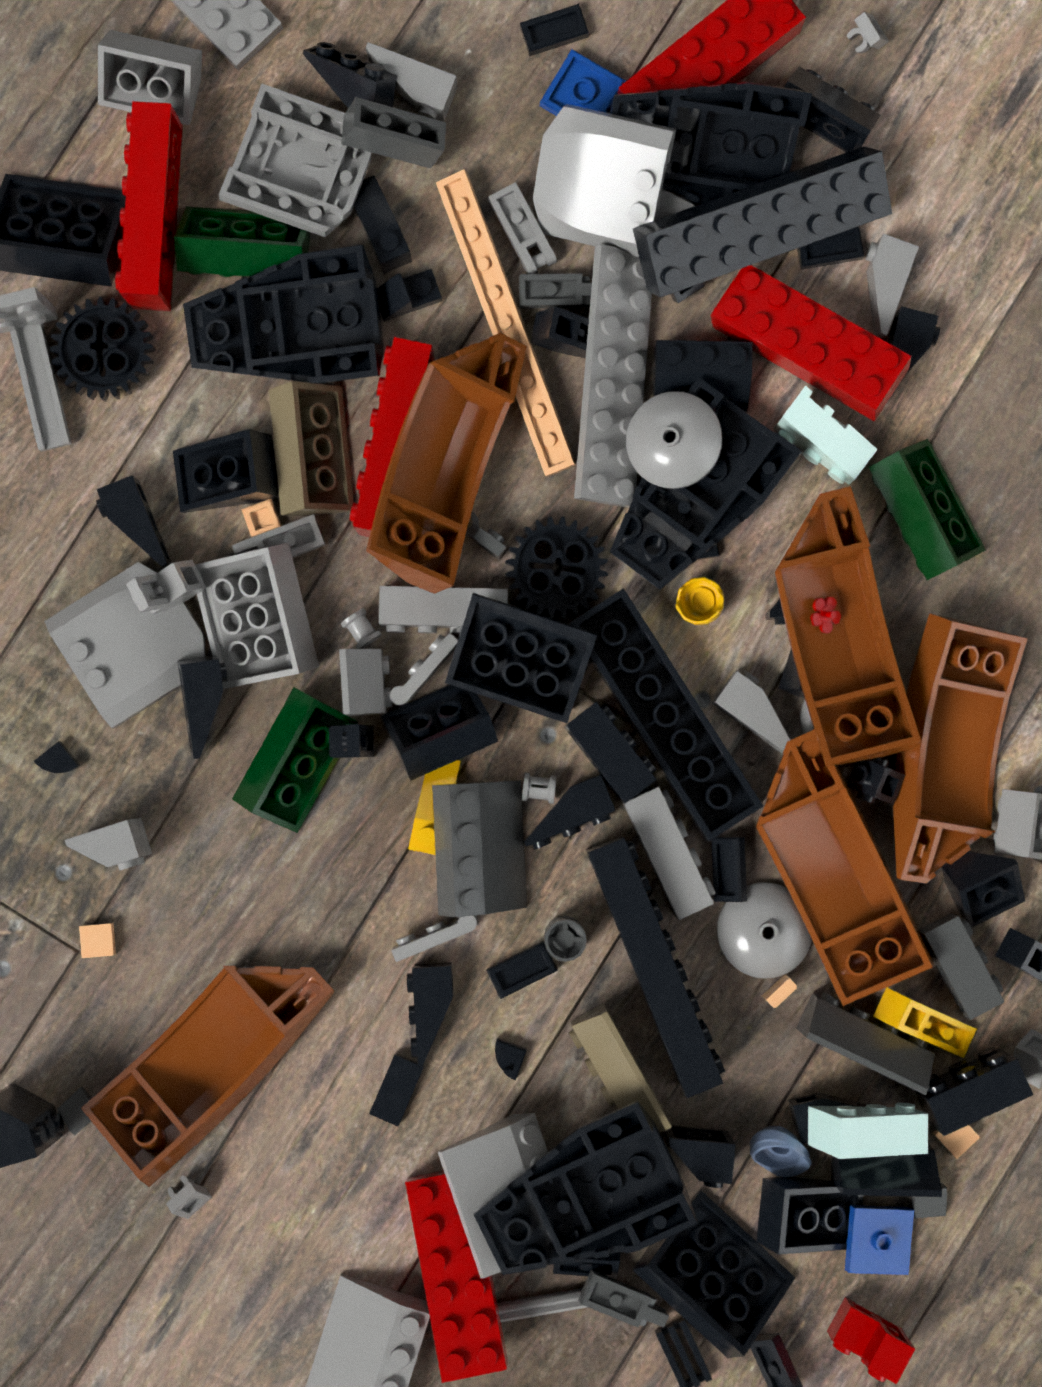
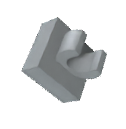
[847,12,889,54]
[166,1175,212,1219]

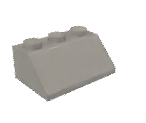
[98,30,202,125]

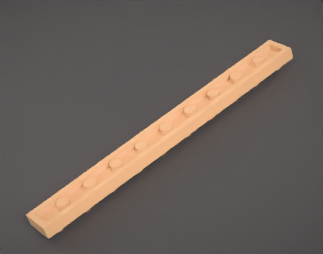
[436,170,577,477]

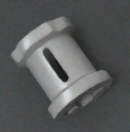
[341,608,382,649]
[522,773,556,804]

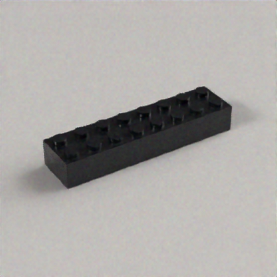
[632,146,892,298]
[569,588,764,841]
[585,835,725,1098]

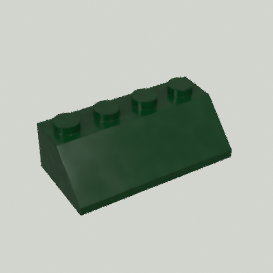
[174,206,310,277]
[868,439,986,580]
[232,687,358,833]

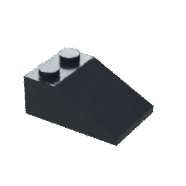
[173,429,279,513]
[756,1177,863,1255]

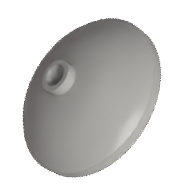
[626,392,722,489]
[717,882,812,978]

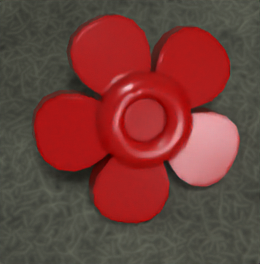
[810,597,841,633]

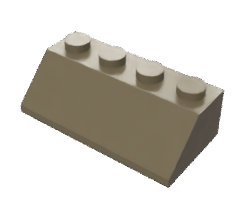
[269,381,353,516]
[569,1003,672,1132]

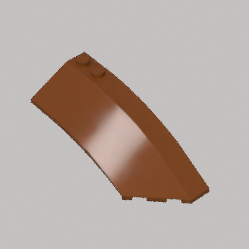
[366,333,527,594]
[775,486,921,767]
[893,613,1028,884]
[756,729,935,1006]
[81,966,335,1187]

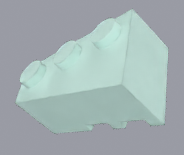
[773,386,877,484]
[808,1103,928,1159]

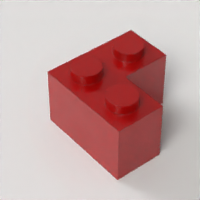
[827,1297,915,1384]

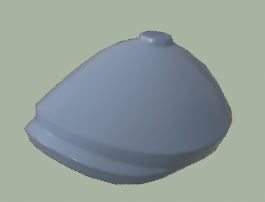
[750,1126,812,1177]

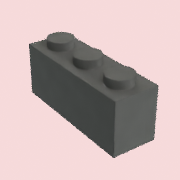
[341,97,446,169]
[919,913,1004,1020]

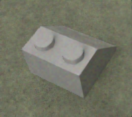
[339,649,392,716]
[994,789,1042,859]
[65,818,153,871]

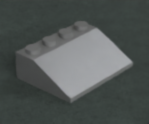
[195,542,319,689]
[438,1113,548,1278]
[306,1274,430,1387]

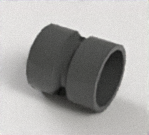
[544,915,587,962]

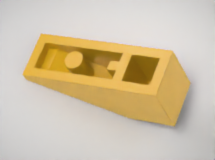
[408,760,461,855]
[873,987,977,1058]

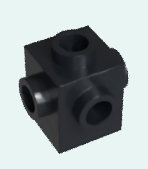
[847,758,905,805]

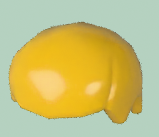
[675,577,725,625]

